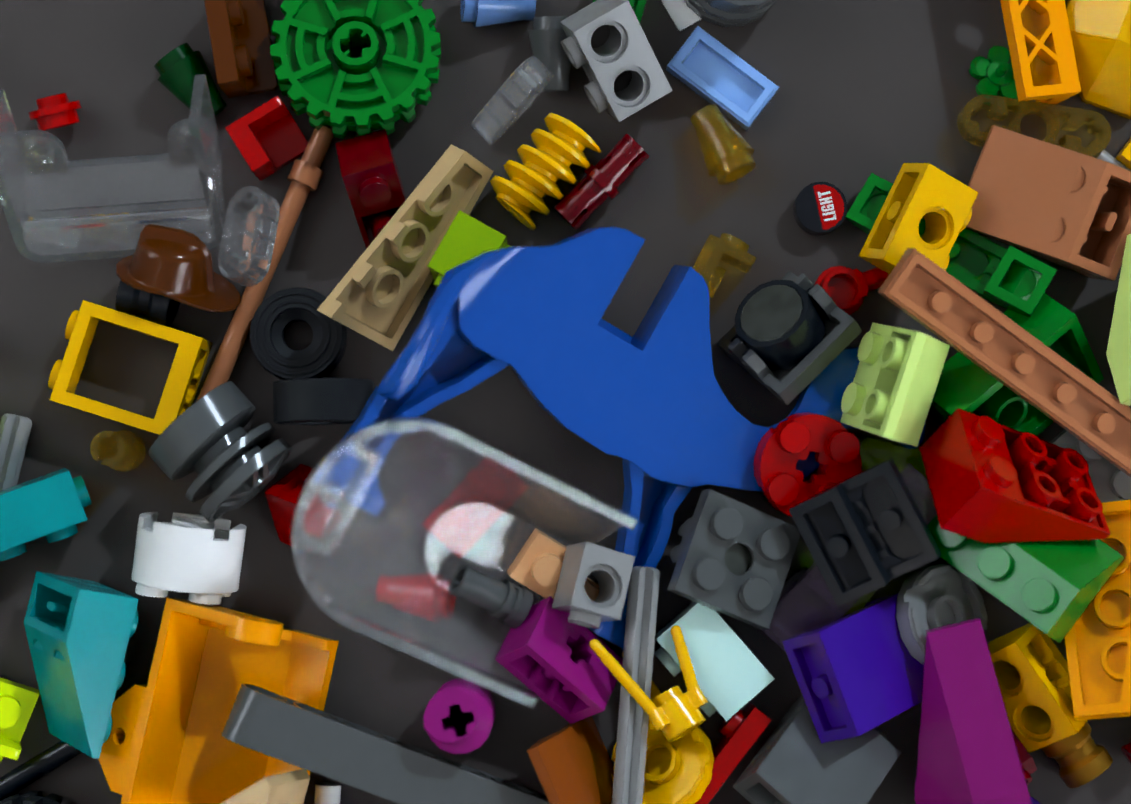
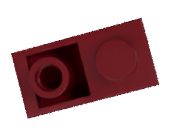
[335,129,406,249]

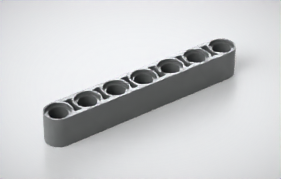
[222,683,550,804]

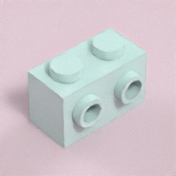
[654,601,775,721]

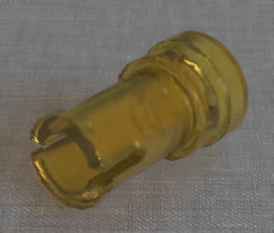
[90,430,145,472]

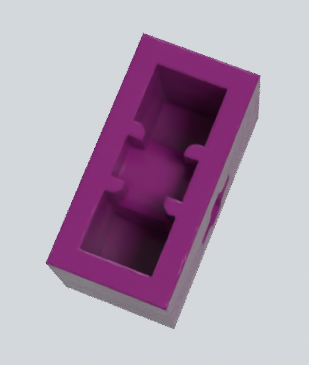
[495,596,623,724]

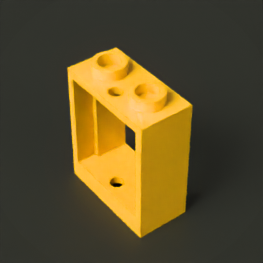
[48,300,213,435]

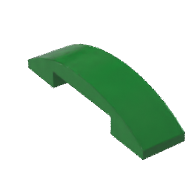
[845,173,1057,317]

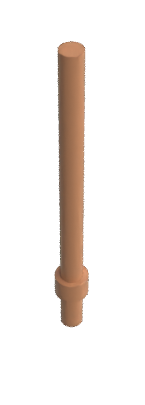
[197,126,334,401]

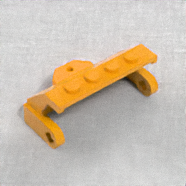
[98,598,339,804]

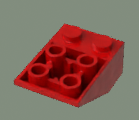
[919,408,1110,543]

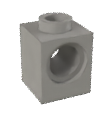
[552,542,635,629]

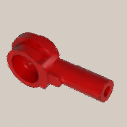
[814,265,889,315]

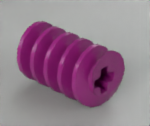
[423,678,496,754]

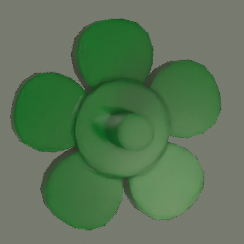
[969,46,1018,102]

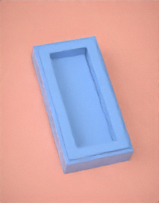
[666,26,779,131]

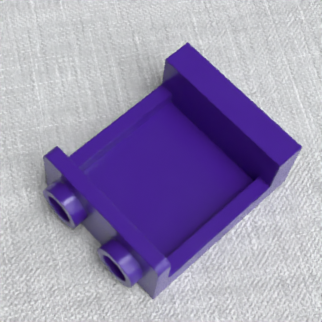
[782,593,923,743]

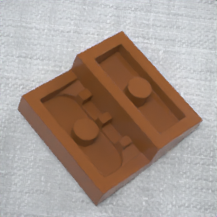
[527,716,614,804]

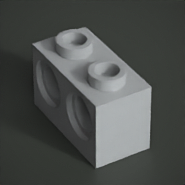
[560,0,672,122]

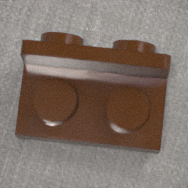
[204,0,279,98]

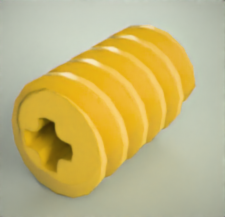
[490,113,601,231]

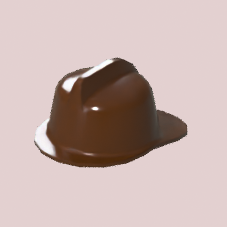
[116,224,241,312]

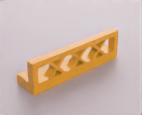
[1000,0,1081,107]

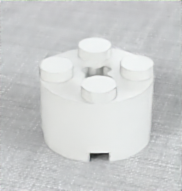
[131,512,247,605]

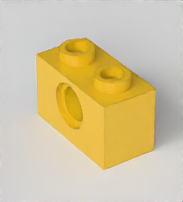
[858,163,979,274]

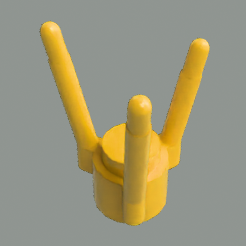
[589,625,708,742]

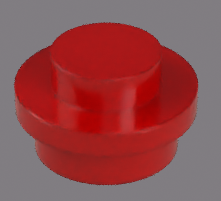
[29,93,82,132]

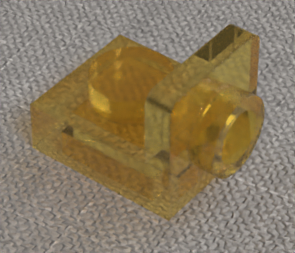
[693,233,756,298]

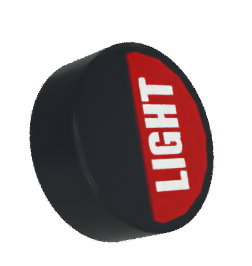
[793,182,847,236]

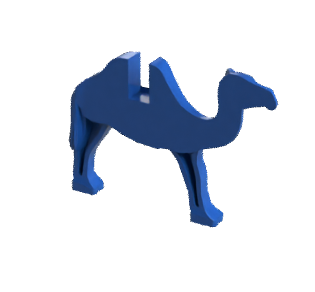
[317,227,926,649]

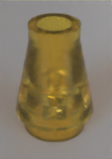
[690,104,756,185]

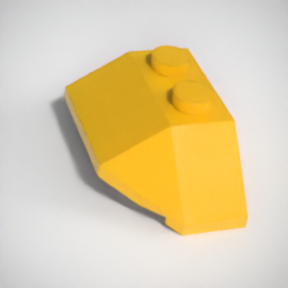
[1066,0,1131,119]

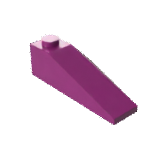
[914,618,1032,804]

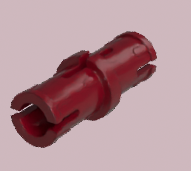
[553,133,649,230]

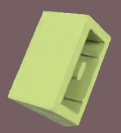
[840,322,950,447]

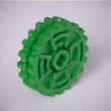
[270,0,441,139]

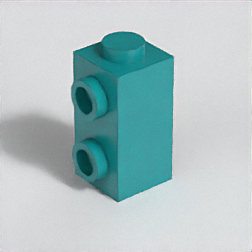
[0,468,92,562]

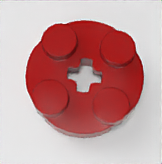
[754,412,862,517]

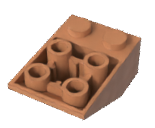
[966,125,1131,281]

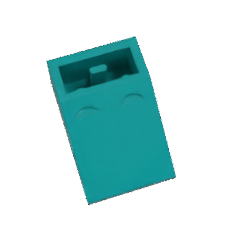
[24,571,139,759]

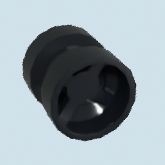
[115,281,181,327]

